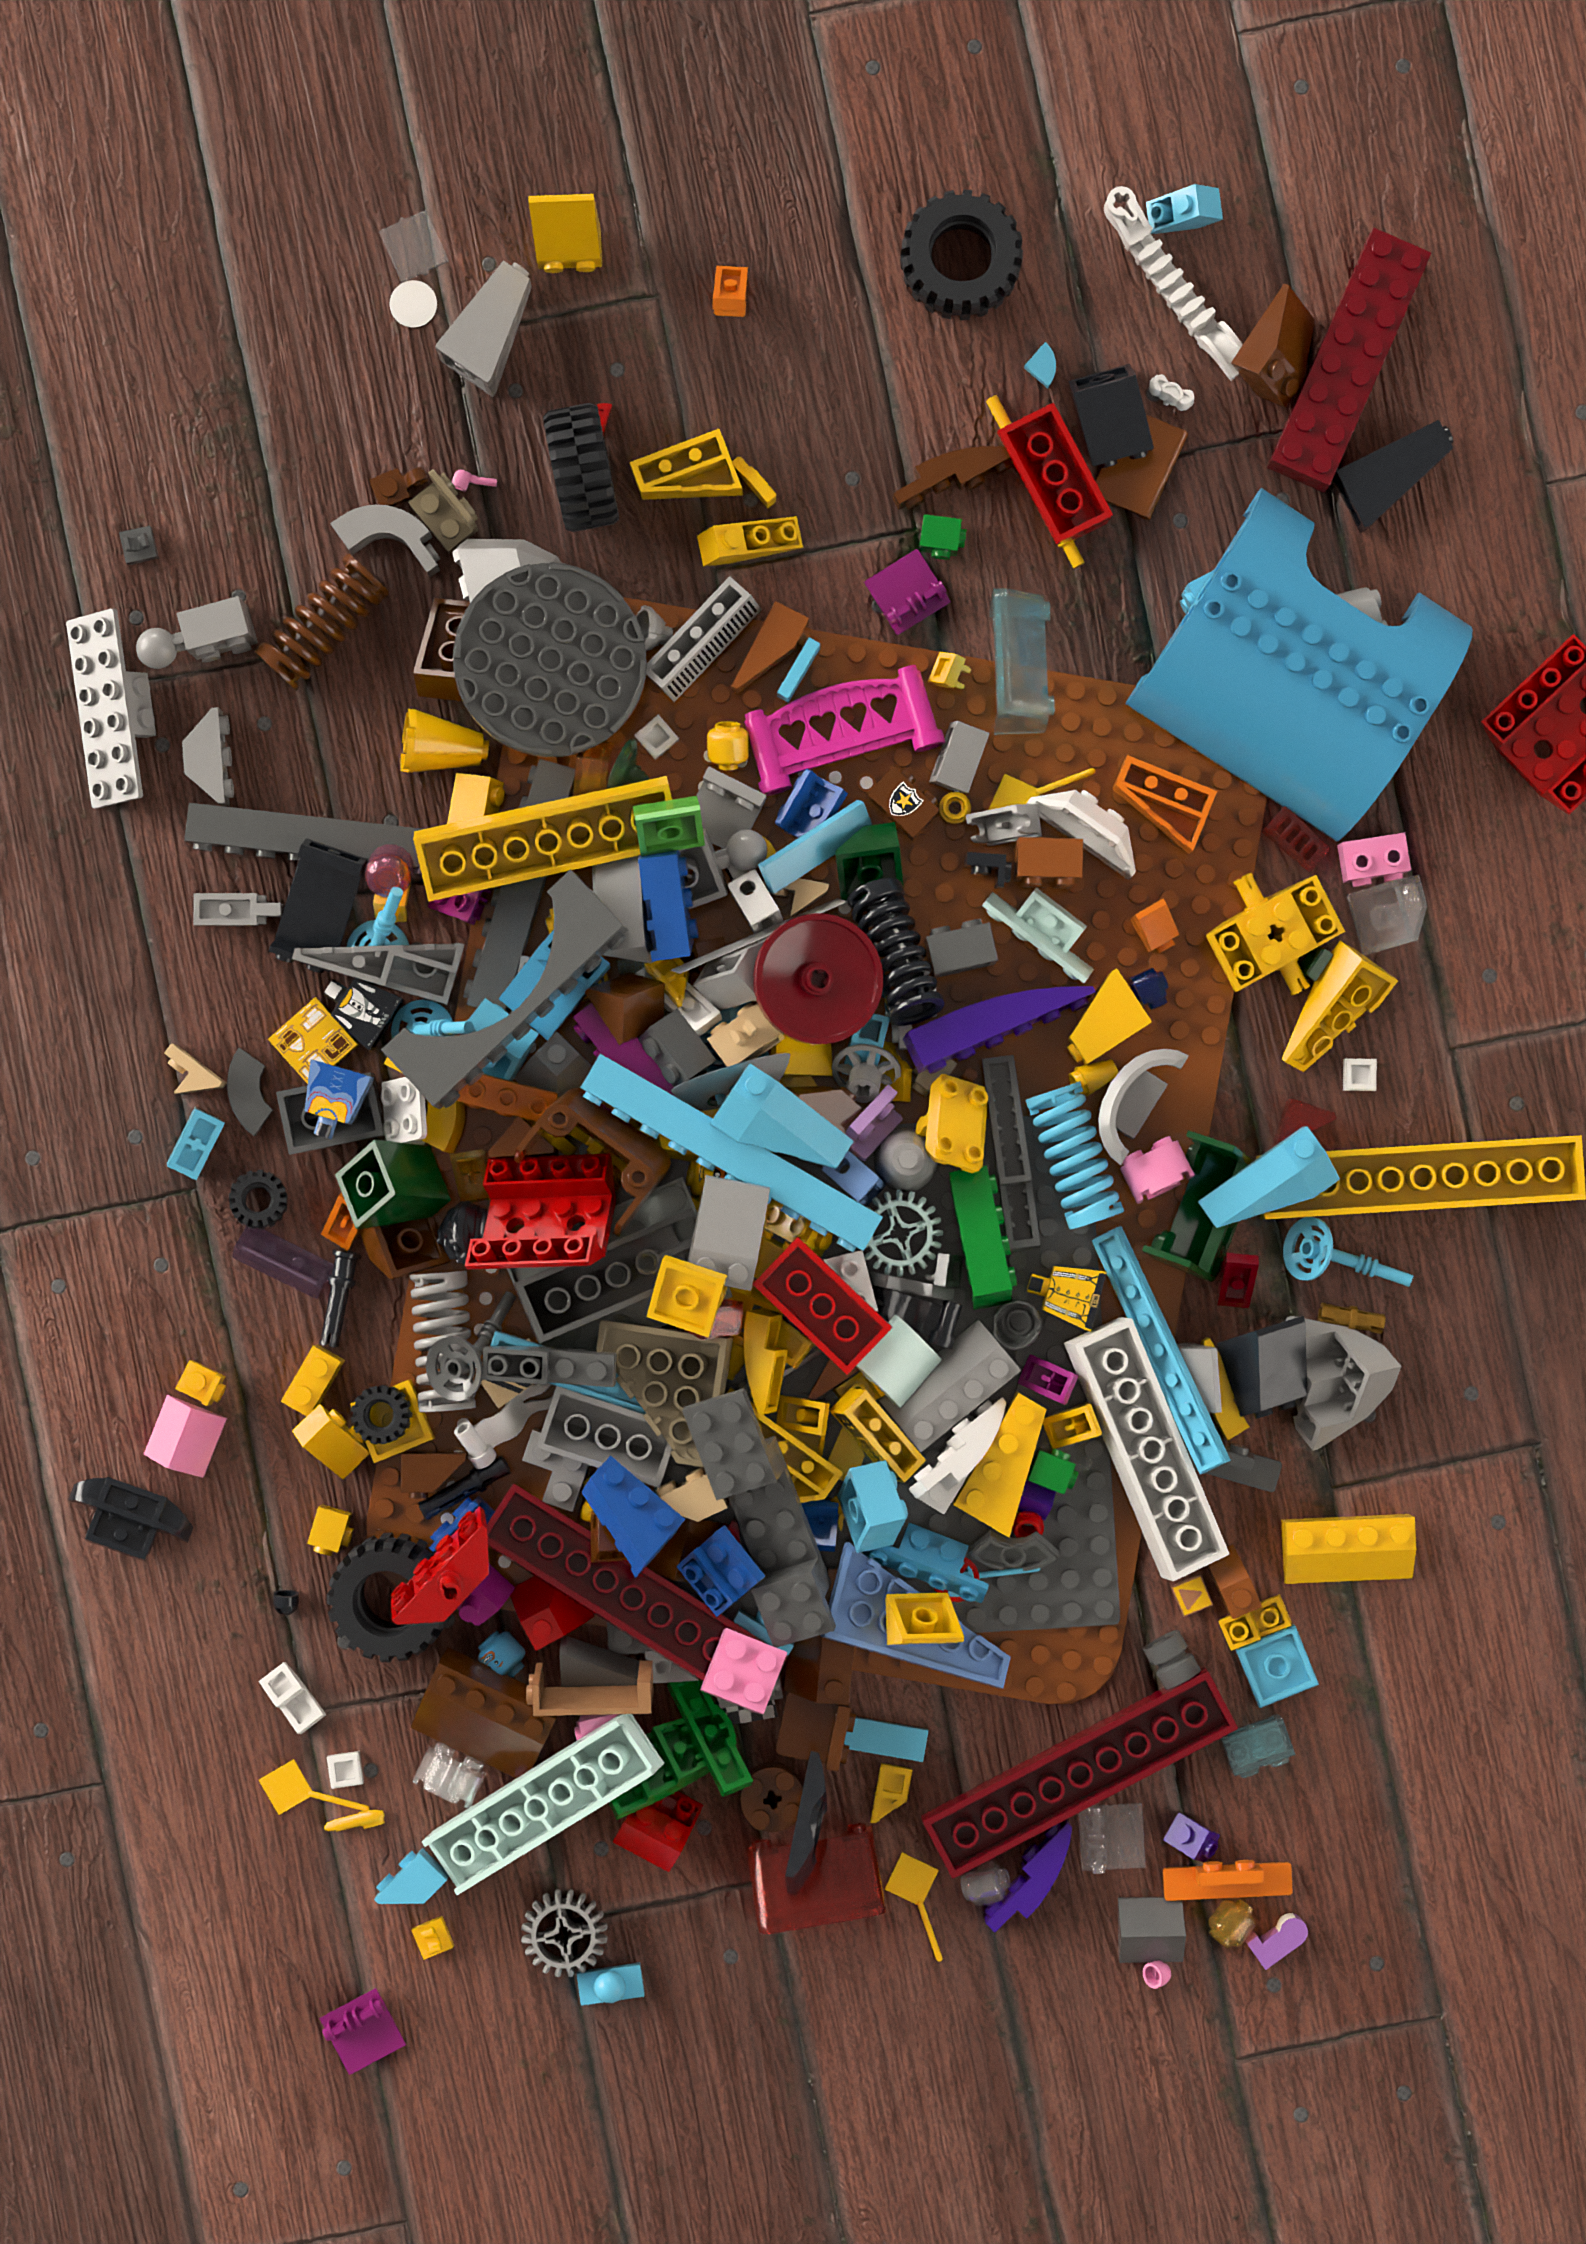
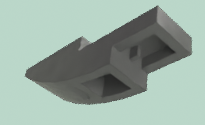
[482,1346,617,1387]

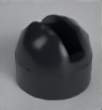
[273,1590,299,1615]

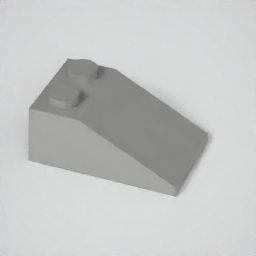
[687,1175,770,1291]

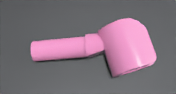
[452,470,497,492]

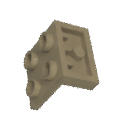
[408,469,478,554]

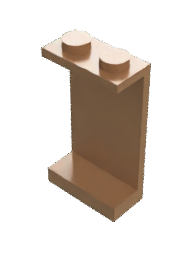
[526,1660,654,1716]

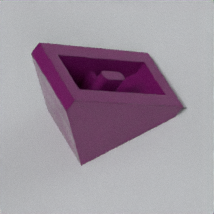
[1017,1354,1079,1405]

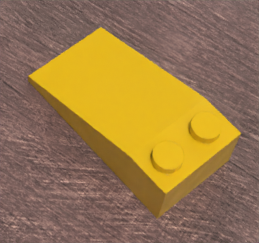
[528,194,602,273]

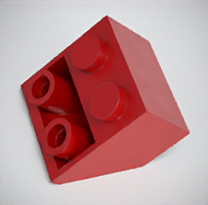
[613,1791,704,1872]

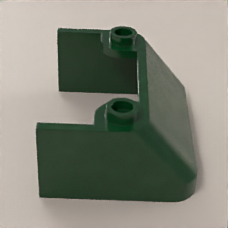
[1142,1130,1253,1282]

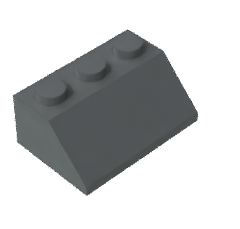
[276,1072,384,1155]

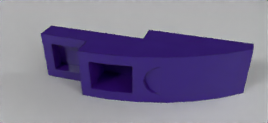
[984,1819,1072,1932]

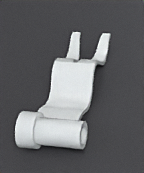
[454,1383,553,1469]

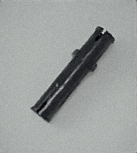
[418,1455,512,1520]

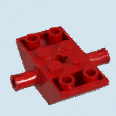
[391,1506,489,1625]

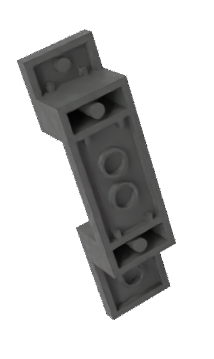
[682,1388,836,1648]

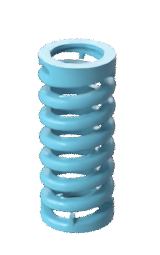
[1026,1081,1124,1230]

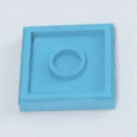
[1235,1624,1319,1708]

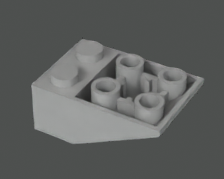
[693,936,768,1011]

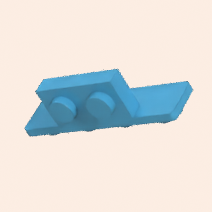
[862,1523,989,1603]

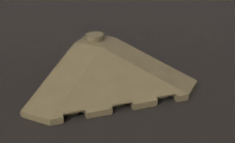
[596,1320,734,1467]

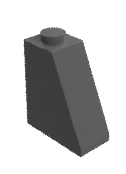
[560,1636,639,1687]

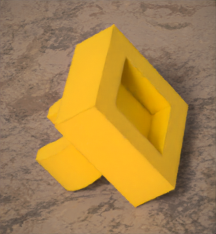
[928,652,971,689]
[411,1916,454,1960]

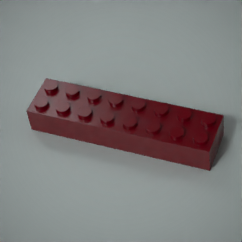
[1266,227,1432,493]

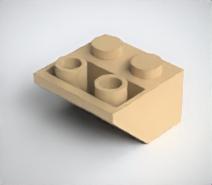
[655,1467,729,1522]

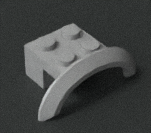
[1098,1049,1189,1165]

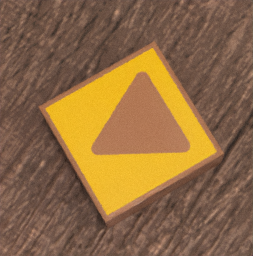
[1170,1574,1213,1617]

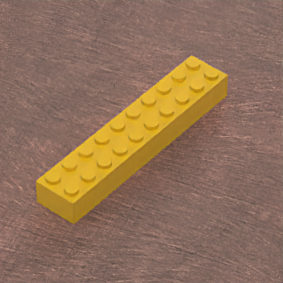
[1256,1135,1586,1219]

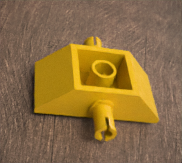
[1206,873,1345,995]

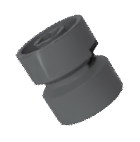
[1143,1630,1201,1690]

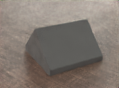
[1117,1897,1186,1963]

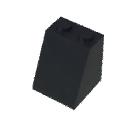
[1068,363,1154,468]
[1217,1316,1307,1419]

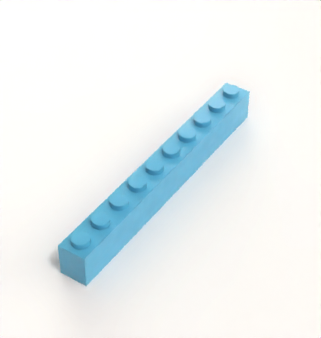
[580,1054,883,1252]

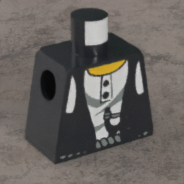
[323,978,405,1051]

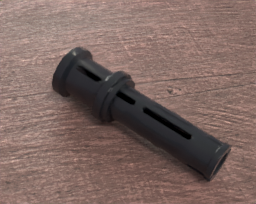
[319,1249,361,1348]

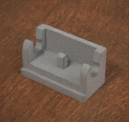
[929,721,990,794]
[966,804,1042,846]

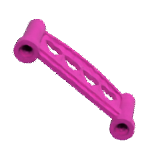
[744,665,946,796]

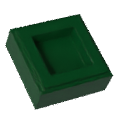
[1299,947,1333,981]

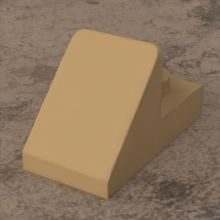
[764,878,829,918]
[164,1043,227,1094]

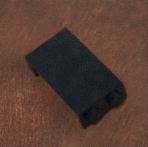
[268,838,367,973]

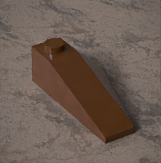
[784,1567,854,1706]

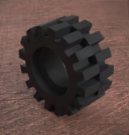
[228,1170,288,1230]
[351,1385,412,1444]

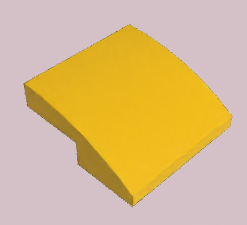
[771,1035,832,1076]

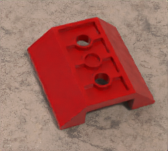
[1480,634,1586,815]
[465,1153,616,1270]

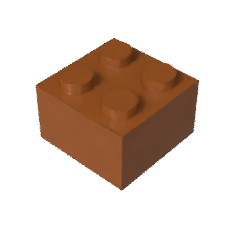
[1014,837,1083,889]

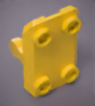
[915,1074,988,1173]

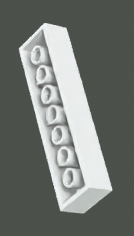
[1064,1317,1229,1581]

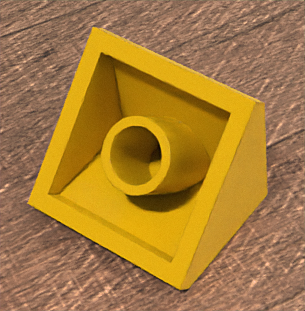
[885,1593,964,1645]

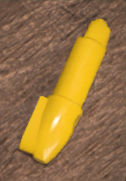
[324,1810,385,1832]

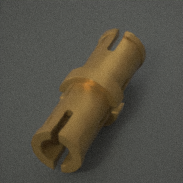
[1318,1302,1385,1334]

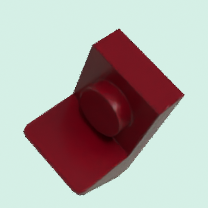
[1217,1253,1259,1308]

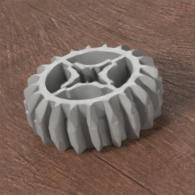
[521,1889,608,1977]

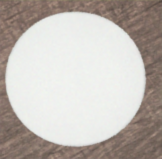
[390,280,437,327]

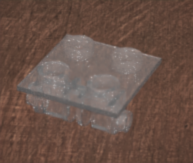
[1078,1803,1146,1874]

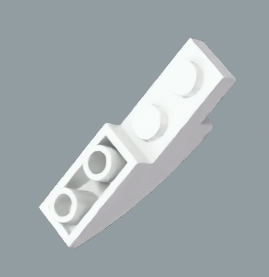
[909,1397,1006,1499]

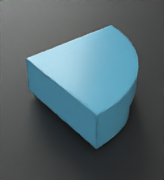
[1024,342,1056,389]

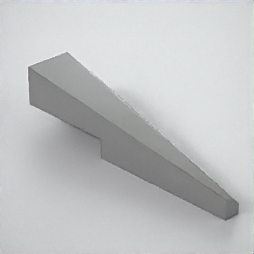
[292,943,465,1005]

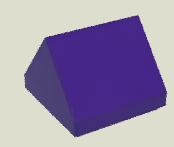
[1017,1479,1056,1520]

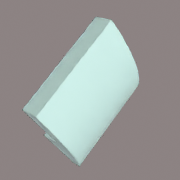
[856,1315,942,1408]

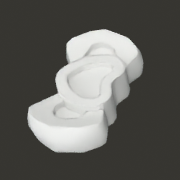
[1149,374,1194,411]

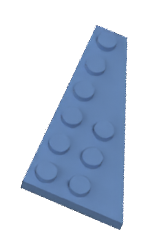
[821,1542,1011,1689]

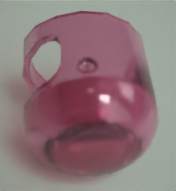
[365,845,414,898]

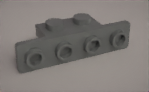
[1179,1432,1282,1492]

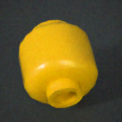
[707,721,749,770]

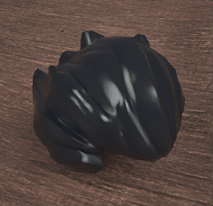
[436,1200,488,1265]

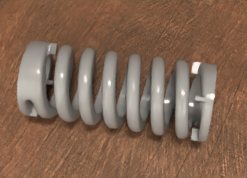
[409,1271,476,1412]

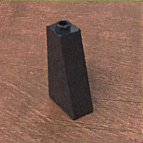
[1333,420,1454,533]

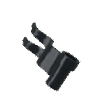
[872,1285,962,1349]

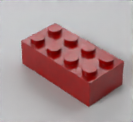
[753,1237,893,1375]

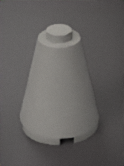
[874,1128,938,1192]

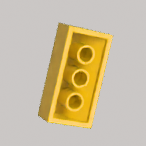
[1281,1514,1416,1584]

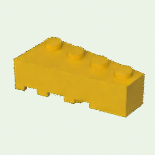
[952,1391,1047,1537]

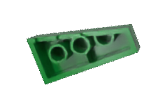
[949,1165,1017,1310]

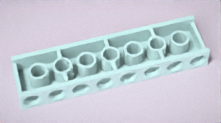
[422,1714,664,1895]

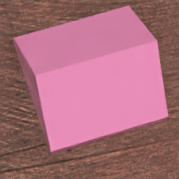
[144,1395,227,1478]

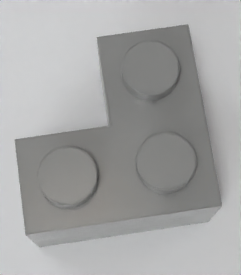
[522,1428,590,1512]

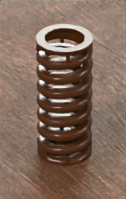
[254,553,389,691]

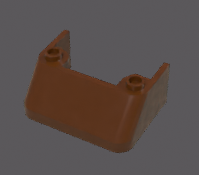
[514,1088,671,1237]

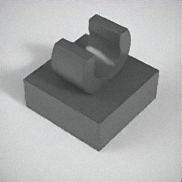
[119,525,159,565]
[925,1253,964,1288]

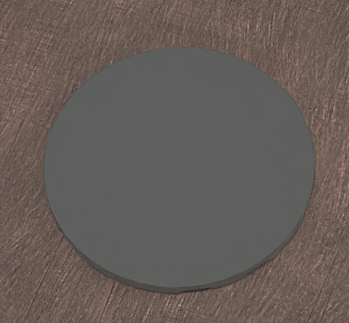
[453,562,647,757]

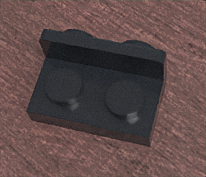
[964,852,1012,889]

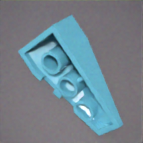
[1198,1126,1340,1228]

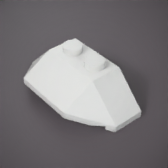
[1026,790,1136,880]

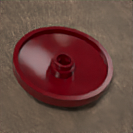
[753,913,883,1045]

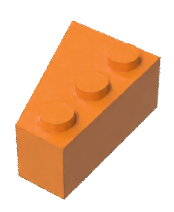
[1113,755,1217,854]

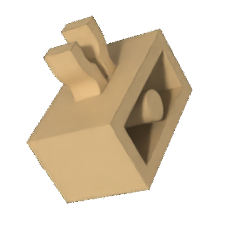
[707,1003,785,1067]

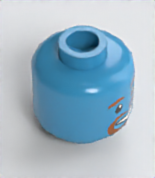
[478,1630,525,1677]

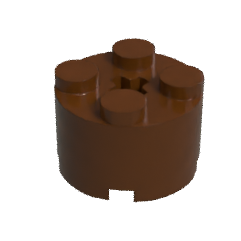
[740,1762,804,1832]

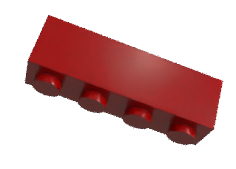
[997,402,1113,545]

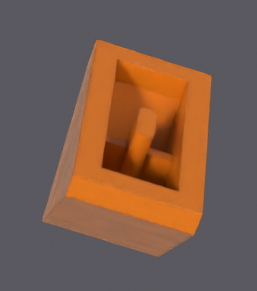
[321,1192,360,1251]

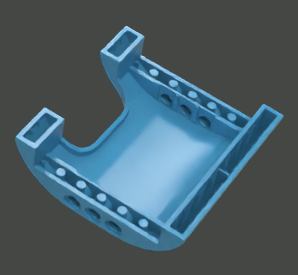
[1125,488,1473,842]

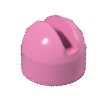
[1143,1960,1171,1989]

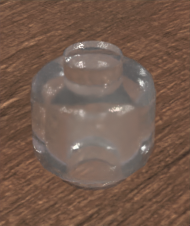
[961,1860,1010,1907]

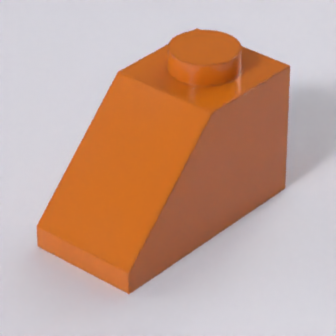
[1130,898,1179,954]

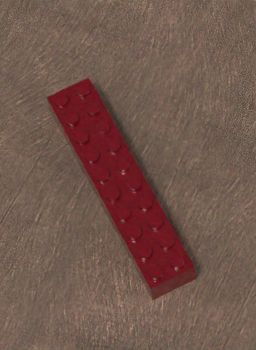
[487,1483,788,1713]
[921,1667,1238,1879]

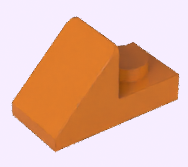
[712,266,748,317]

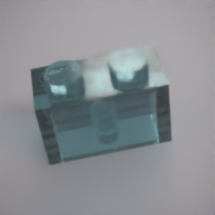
[1220,1714,1296,1778]

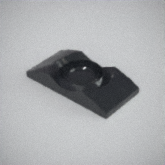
[785,1751,827,1895]

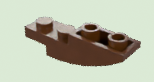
[892,446,1014,510]

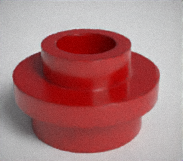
[1012,1511,1044,1538]

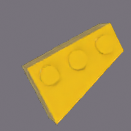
[630,429,743,500]

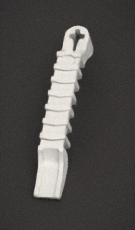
[1104,186,1243,381]

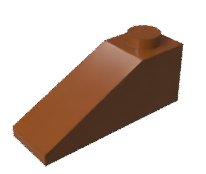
[731,601,812,693]

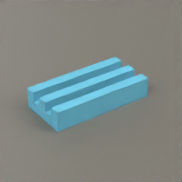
[777,637,820,703]

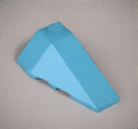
[710,1064,854,1169]

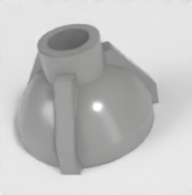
[636,605,673,652]

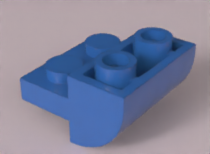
[676,1525,765,1617]

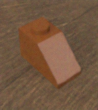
[1207,1544,1262,1619]

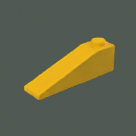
[1282,941,1398,1072]

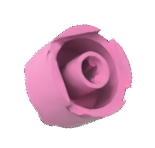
[1120,1136,1195,1204]

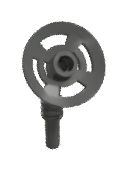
[426,1292,516,1401]

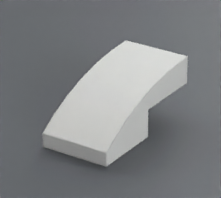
[259,1662,326,1734]

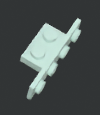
[982,887,1094,983]

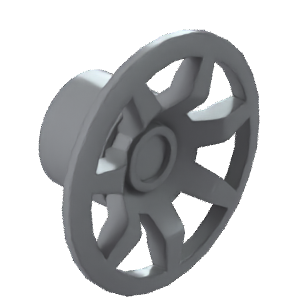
[831,1044,901,1103]

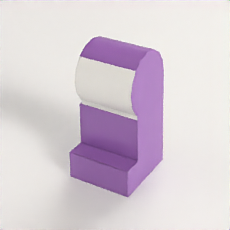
[1244,1913,1308,1970]

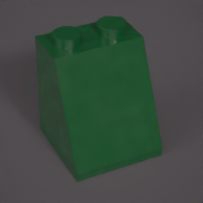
[335,1140,451,1229]

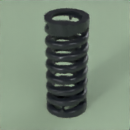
[847,878,945,1026]

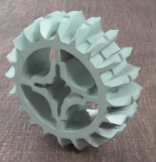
[864,1190,943,1277]

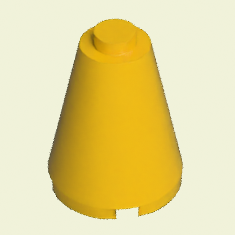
[400,709,489,773]

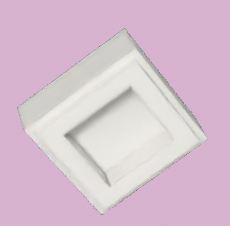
[634,714,679,760]
[1343,1059,1377,1091]
[327,1751,364,1789]

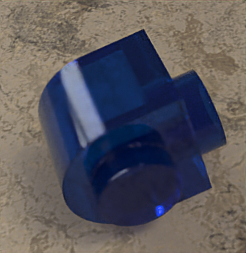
[1129,967,1169,1010]

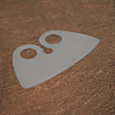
[671,1053,790,1111]

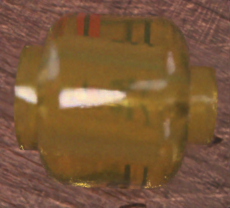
[1208,1899,1256,1949]

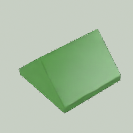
[633,796,705,856]

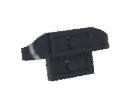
[68,1477,193,1562]

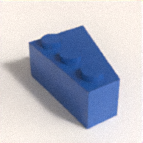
[638,850,699,961]
[582,1455,685,1577]

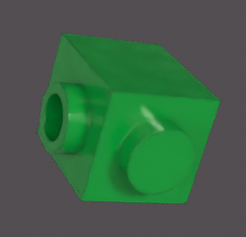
[919,514,967,560]
[1027,1448,1079,1494]

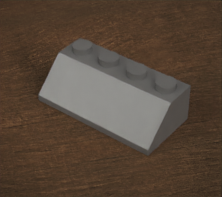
[879,1319,1021,1452]
[536,1386,672,1488]

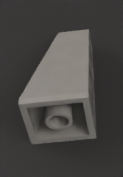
[435,260,532,397]

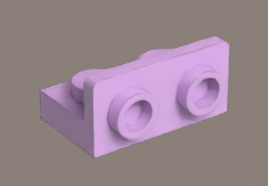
[845,1085,903,1161]

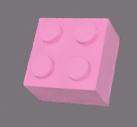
[700,1628,787,1715]

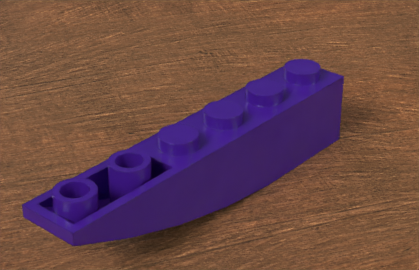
[902,986,1096,1074]

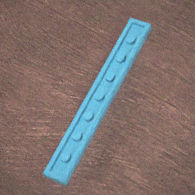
[1091,1226,1231,1475]

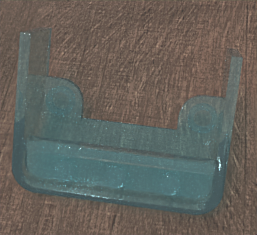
[989,588,1055,735]

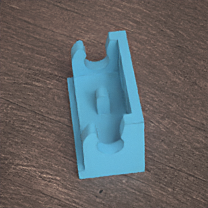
[167,1107,225,1180]

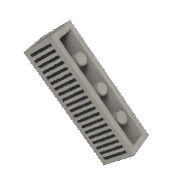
[646,576,762,702]

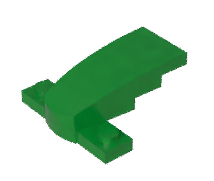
[608,1680,753,1820]

